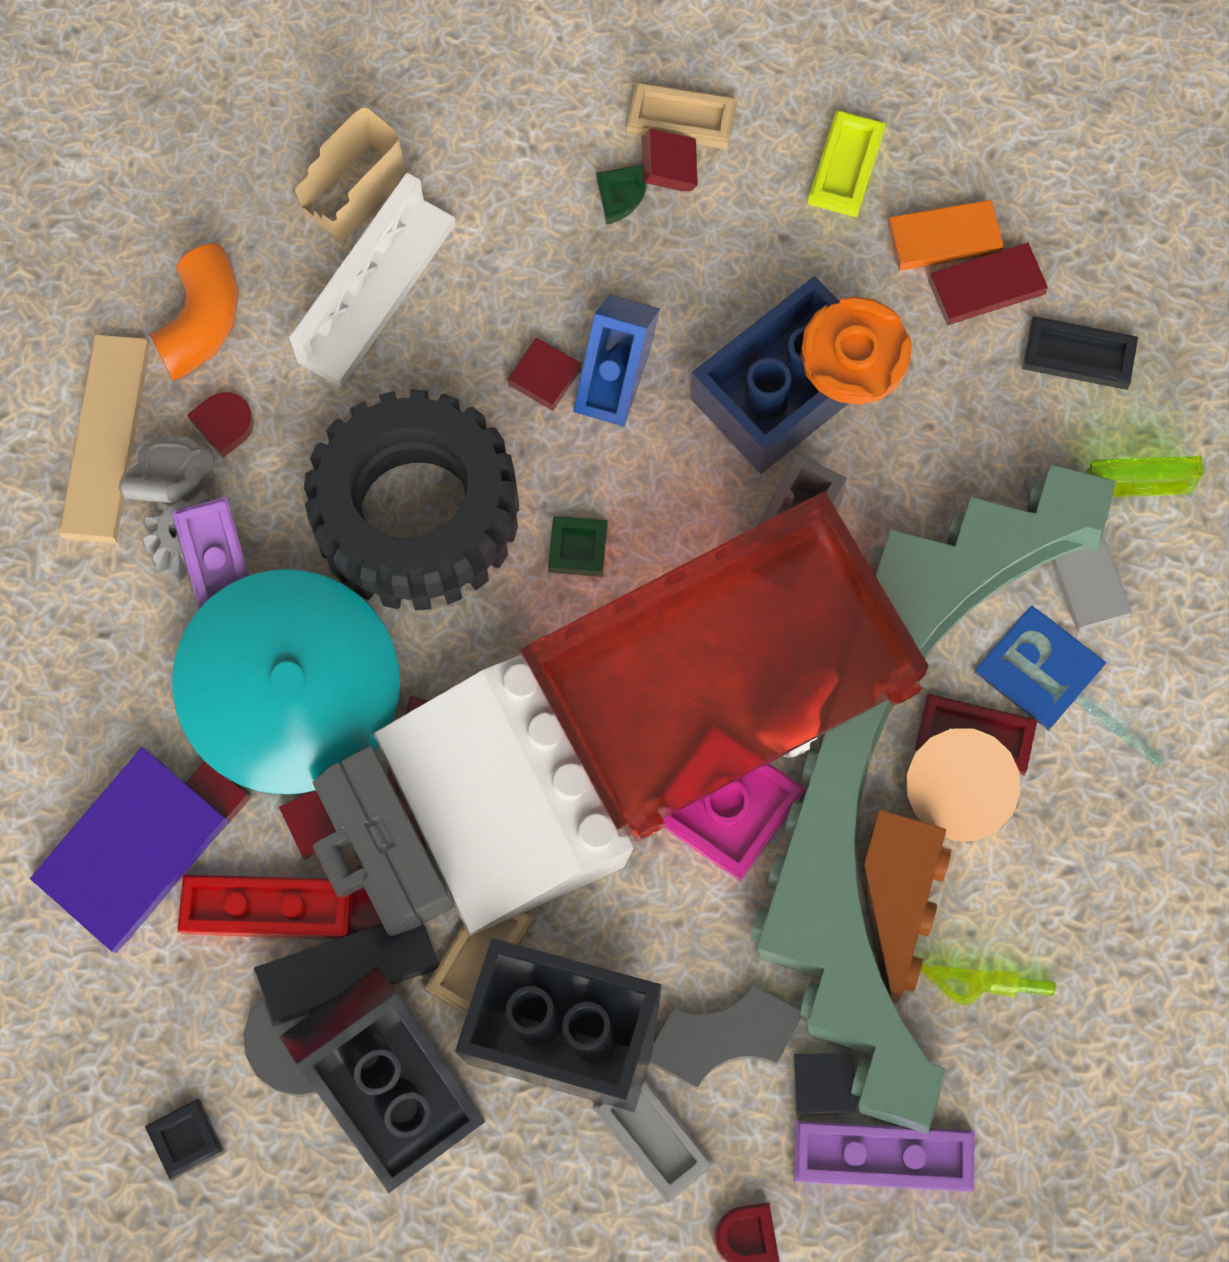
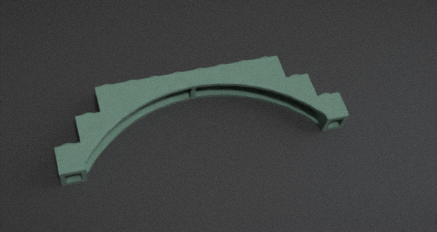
[751,464,1116,1135]

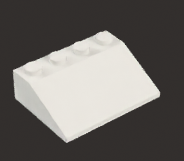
[374,650,634,936]

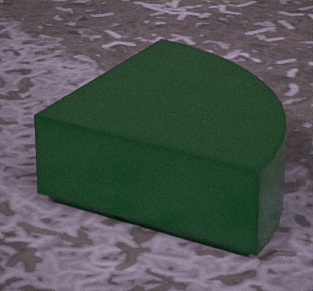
[596,164,647,225]

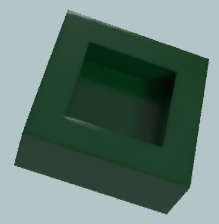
[548,516,608,577]

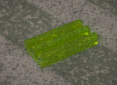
[1086,456,1204,498]

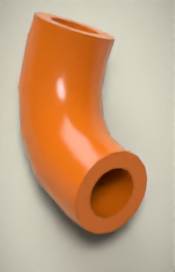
[149,243,239,382]

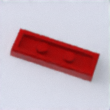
[177,875,354,939]

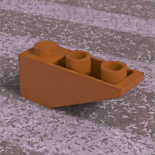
[860,810,952,1004]

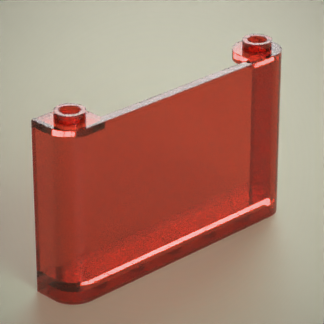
[520,491,929,841]

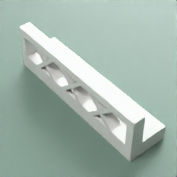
[289,173,456,388]

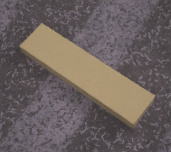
[59,335,150,543]

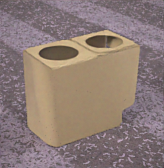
[295,107,408,243]

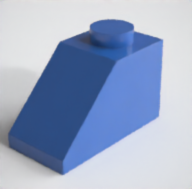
[573,294,660,427]

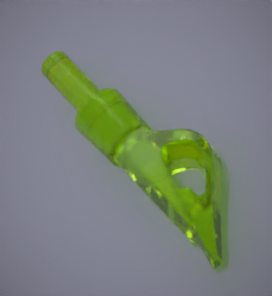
[920,964,1056,1005]

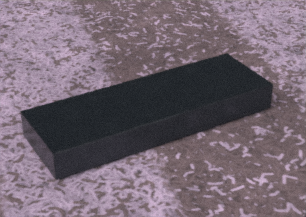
[253,921,439,1027]

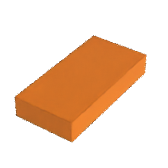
[888,200,1004,271]

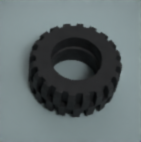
[304,389,519,610]

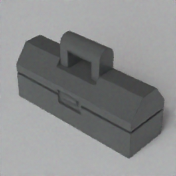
[312,746,454,936]

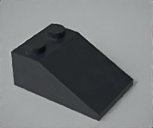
[279,967,485,1193]

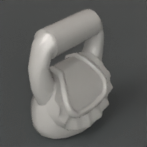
[119,435,215,503]

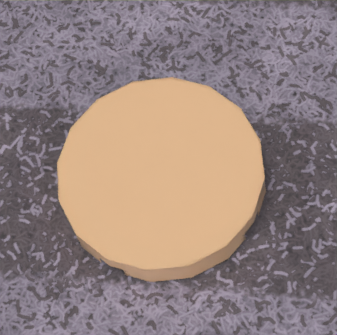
[906,729,1020,841]

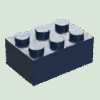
[690,276,849,474]

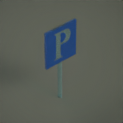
[974,605,1164,766]

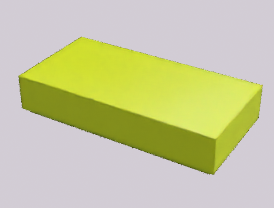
[808,110,886,218]

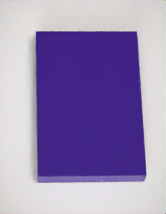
[29,747,230,953]

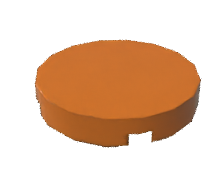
[801,296,912,405]

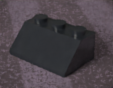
[455,938,662,1113]

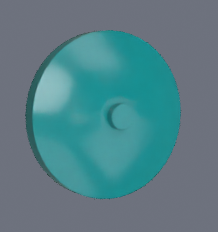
[172,569,400,795]

